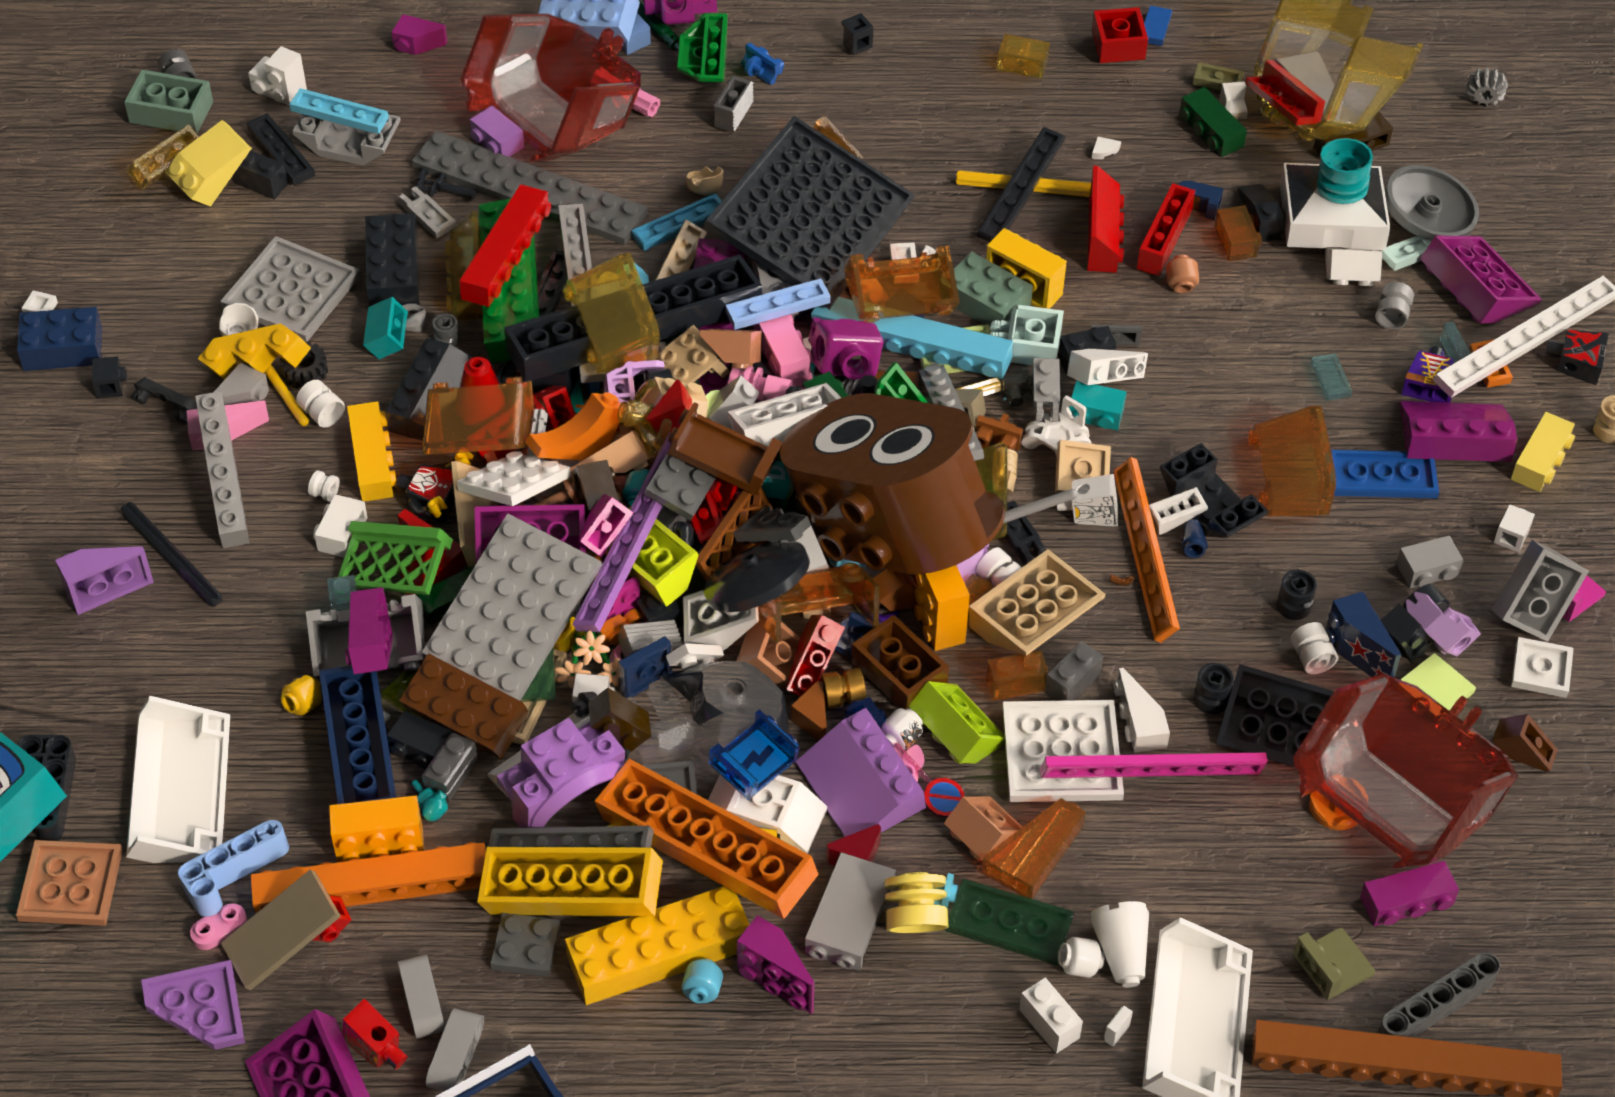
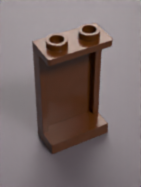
[668,402,783,496]

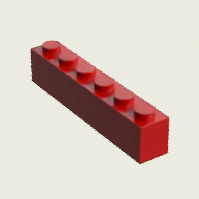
[459,184,551,307]

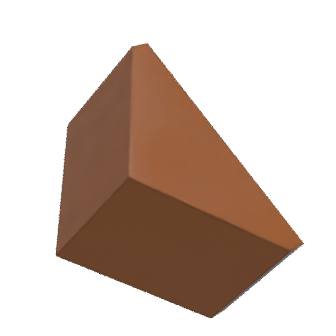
[791,681,827,741]

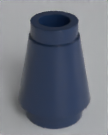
[1181,519,1208,558]

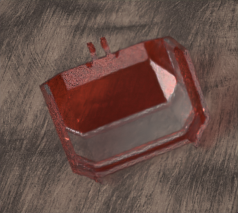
[460,14,641,162]
[1293,673,1518,869]

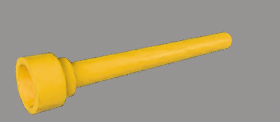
[264,365,309,426]

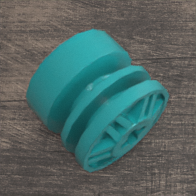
[1317,138,1373,204]

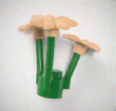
[555,630,620,688]

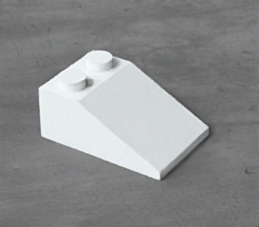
[683,590,759,651]

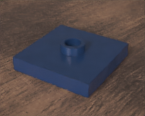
[618,636,672,700]

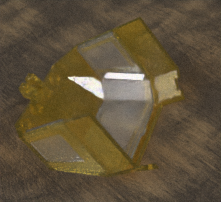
[1254,0,1424,141]

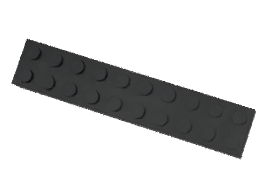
[504,255,762,383]

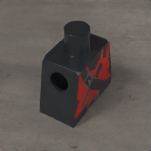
[1545,329,1609,385]

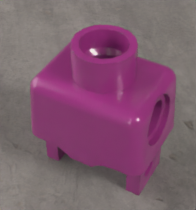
[644,0,717,24]
[808,318,883,380]

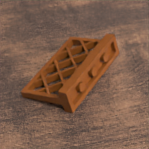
[696,487,773,581]

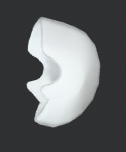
[219,303,259,336]

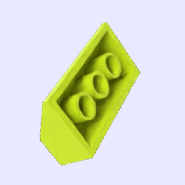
[605,506,698,607]

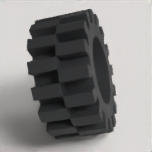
[279,341,328,389]

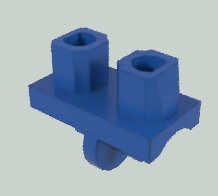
[741,43,784,85]

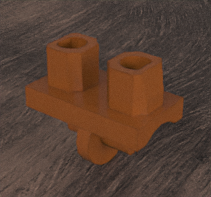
[975,413,1023,451]

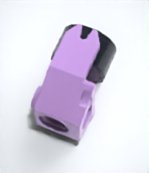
[603,360,672,419]
[1403,584,1481,656]

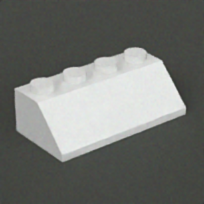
[728,383,841,452]

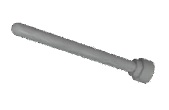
[1003,489,1078,523]

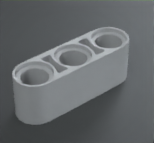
[398,954,445,1039]
[426,1008,484,1092]

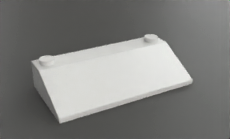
[126,696,230,863]
[1142,917,1253,1097]

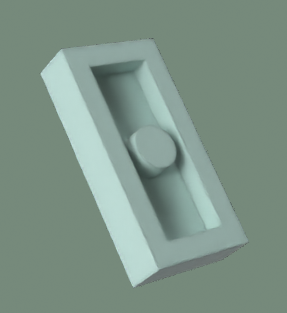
[1381,236,1431,271]

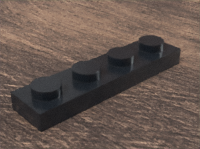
[246,113,315,186]

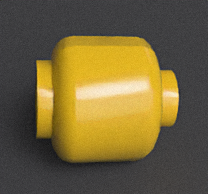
[281,675,323,716]

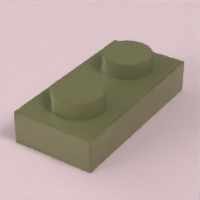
[1193,62,1244,90]

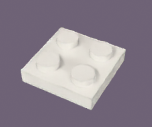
[1511,637,1573,698]

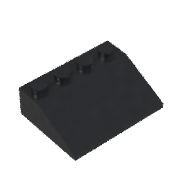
[385,338,497,451]
[1216,664,1349,776]

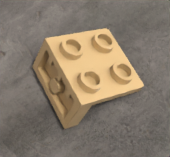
[654,325,730,383]

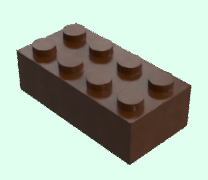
[399,653,529,760]

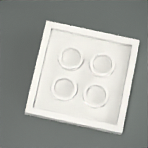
[457,451,571,506]

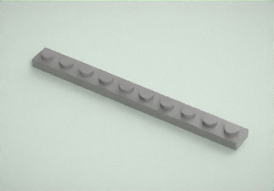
[559,204,607,383]

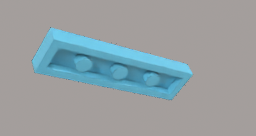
[290,88,389,134]

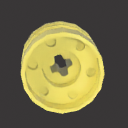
[884,872,949,933]

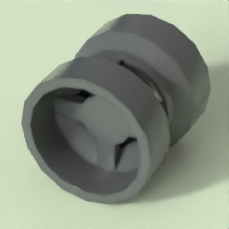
[432,313,460,347]

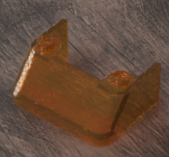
[758,563,880,642]

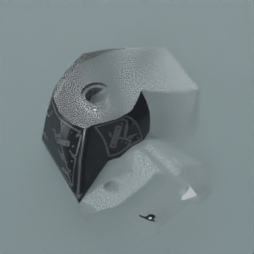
[627,661,790,784]

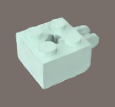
[989,305,1064,365]

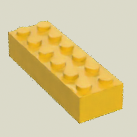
[477,847,663,916]
[565,886,750,1005]

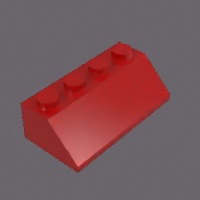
[1087,165,1124,273]

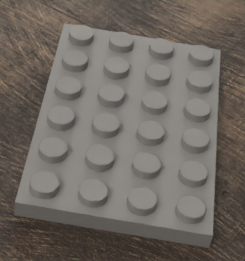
[422,514,603,700]

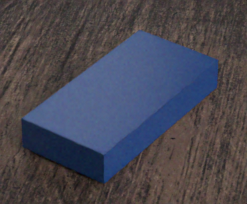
[1144,5,1172,46]

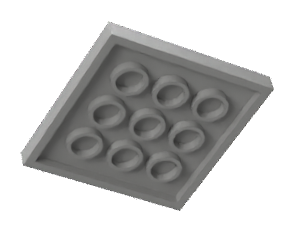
[220,236,361,342]

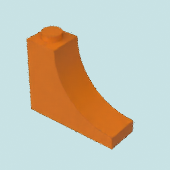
[525,392,626,461]

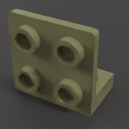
[1293,928,1376,1000]

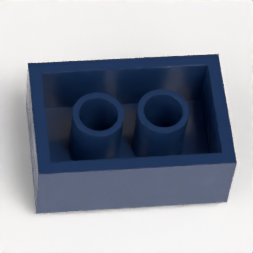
[17,307,102,371]

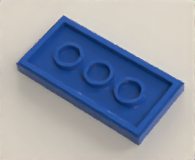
[1328,450,1439,498]

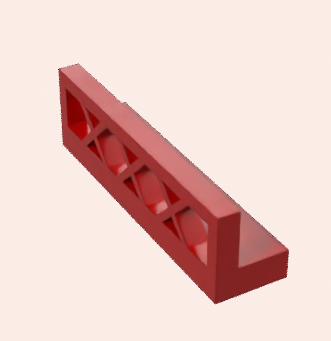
[1245,60,1325,125]

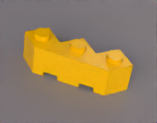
[198,323,311,380]

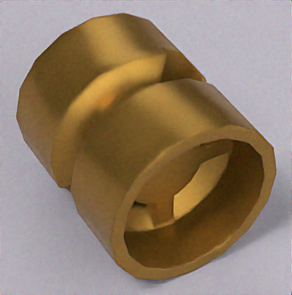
[821,668,866,710]

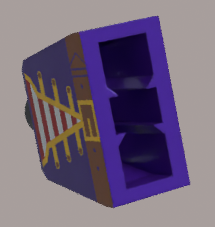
[1401,346,1454,403]

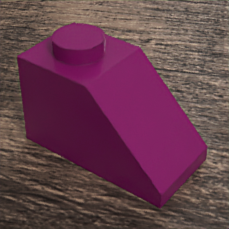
[391,14,448,55]

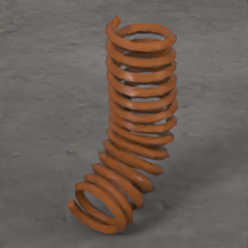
[1109,574,1134,586]

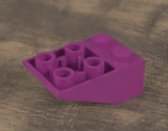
[737,915,814,1014]

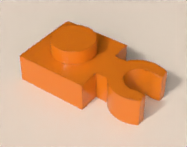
[597,608,642,647]

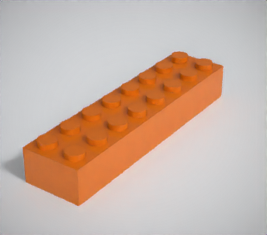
[595,758,818,919]

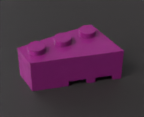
[345,587,394,674]

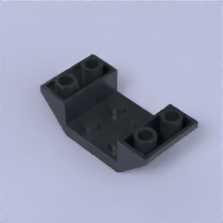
[1160,443,1269,538]

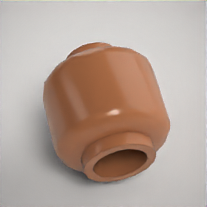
[1166,255,1199,294]

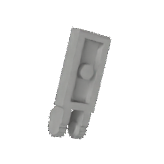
[397,187,456,239]
[1033,358,1060,422]

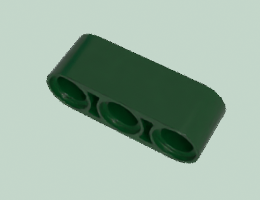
[417,566,475,624]

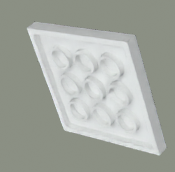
[1002,700,1124,802]

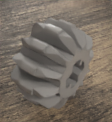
[1466,67,1508,106]

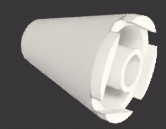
[1090,902,1149,988]

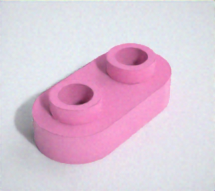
[190,904,247,950]

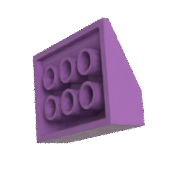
[796,708,926,837]

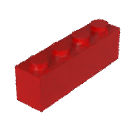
[1137,183,1195,276]

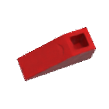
[785,615,845,697]

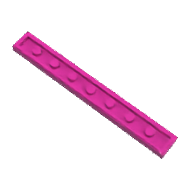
[1040,753,1267,778]

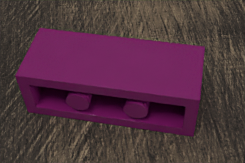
[1360,861,1459,926]

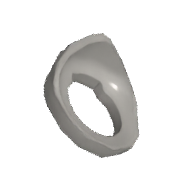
[403,304,426,332]

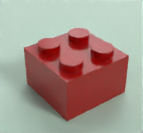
[1091,7,1148,63]

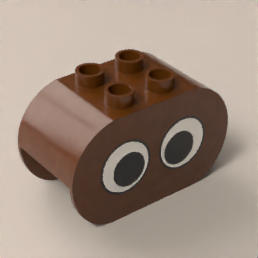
[780,393,1005,574]

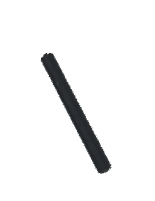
[121,502,223,607]

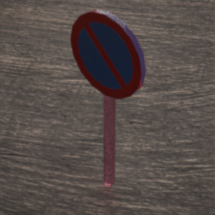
[894,743,965,818]

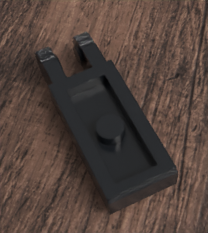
[1000,500,1047,565]

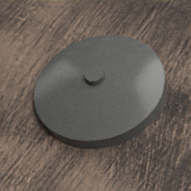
[1384,165,1479,241]

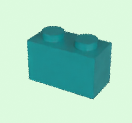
[363,297,408,359]
[1069,381,1127,431]

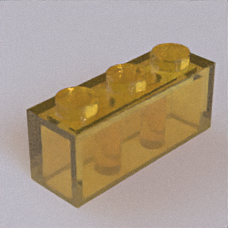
[127,124,199,190]

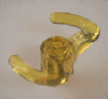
[618,379,672,455]

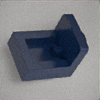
[835,612,873,659]

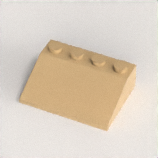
[969,549,1105,656]

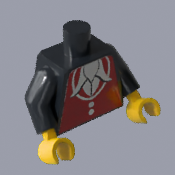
[396,448,474,523]

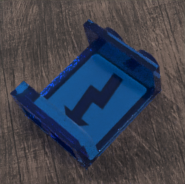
[709,709,799,801]

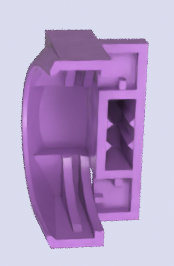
[497,718,625,828]

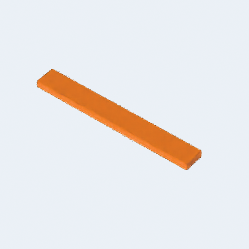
[1113,457,1180,643]

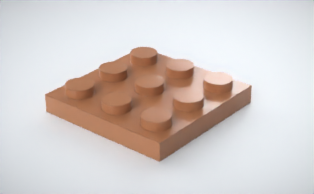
[16,840,123,926]

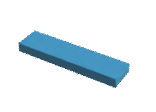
[631,193,722,251]

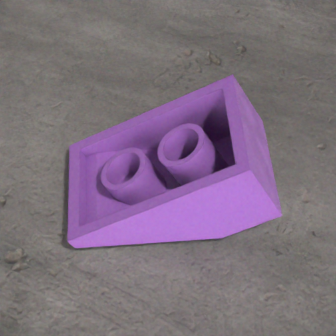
[55,546,154,615]

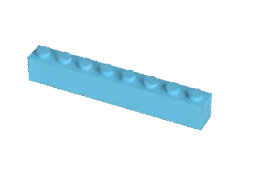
[811,297,1013,379]

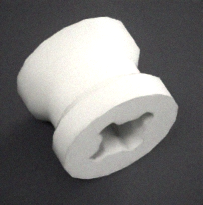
[308,470,340,502]

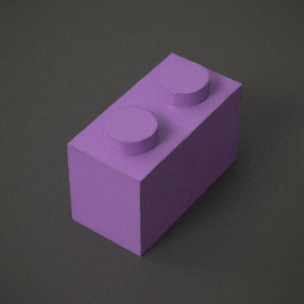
[470,106,525,157]

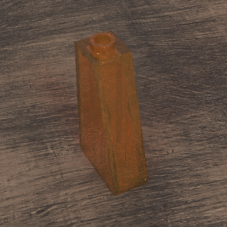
[982,798,1086,901]

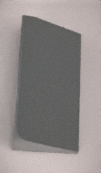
[1089,325,1142,345]

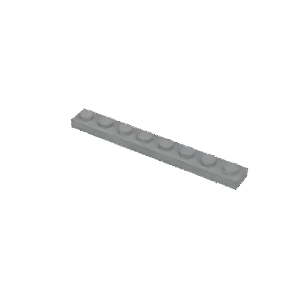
[919,365,984,461]

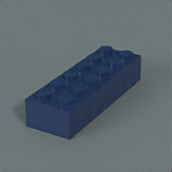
[319,665,397,804]

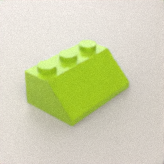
[909,681,1005,764]

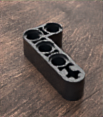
[17,735,76,841]

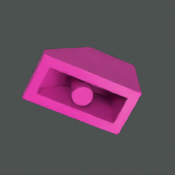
[579,494,633,557]

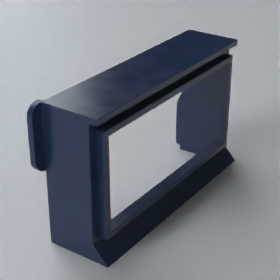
[435,1044,563,1097]

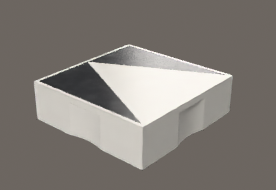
[1280,163,1390,250]

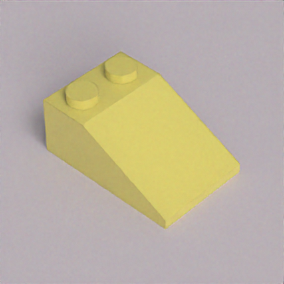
[165,120,252,207]

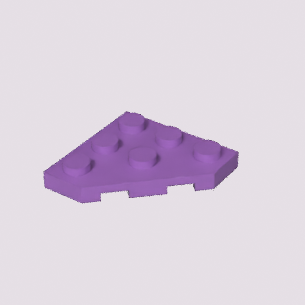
[141,960,245,1050]

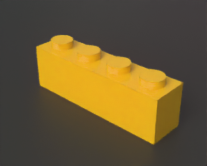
[347,401,396,502]

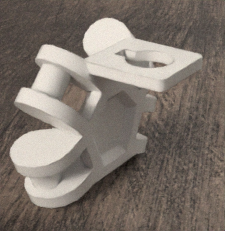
[1021,396,1091,456]

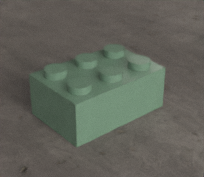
[124,70,213,134]
[941,252,1033,328]

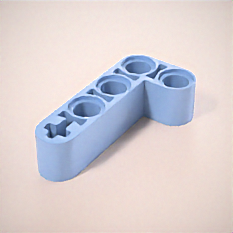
[178,820,290,917]

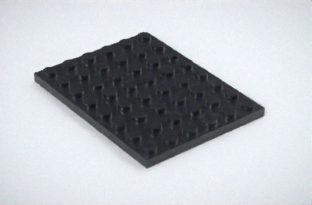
[703,116,915,310]

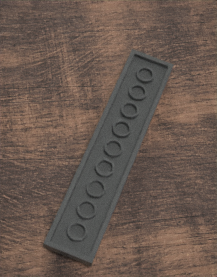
[412,130,648,245]

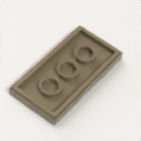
[221,869,341,990]

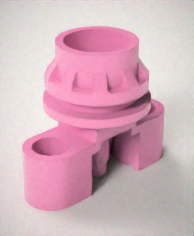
[728,366,793,404]

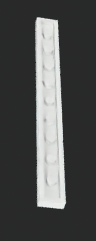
[1433,276,1615,398]

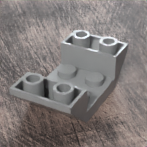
[293,114,401,166]

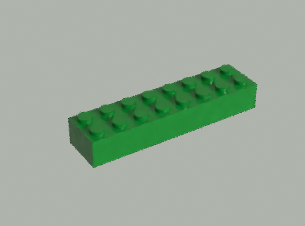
[479,199,539,364]

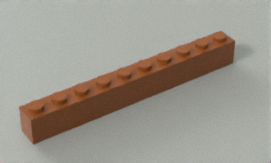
[1251,1020,1562,1097]

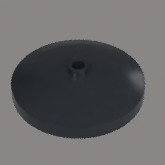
[703,540,810,612]

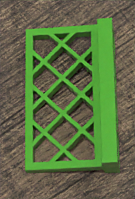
[336,521,453,595]

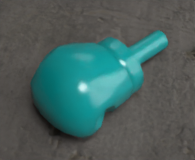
[412,780,448,822]

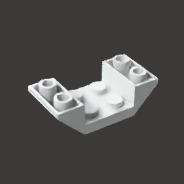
[708,765,827,854]

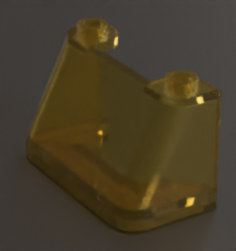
[564,252,660,374]

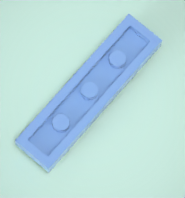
[726,278,830,330]

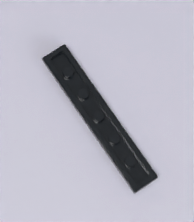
[977,127,1065,242]

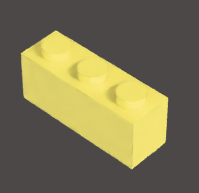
[1511,412,1575,492]

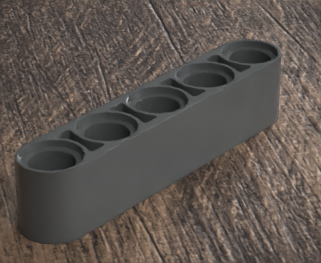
[1378,953,1501,1038]

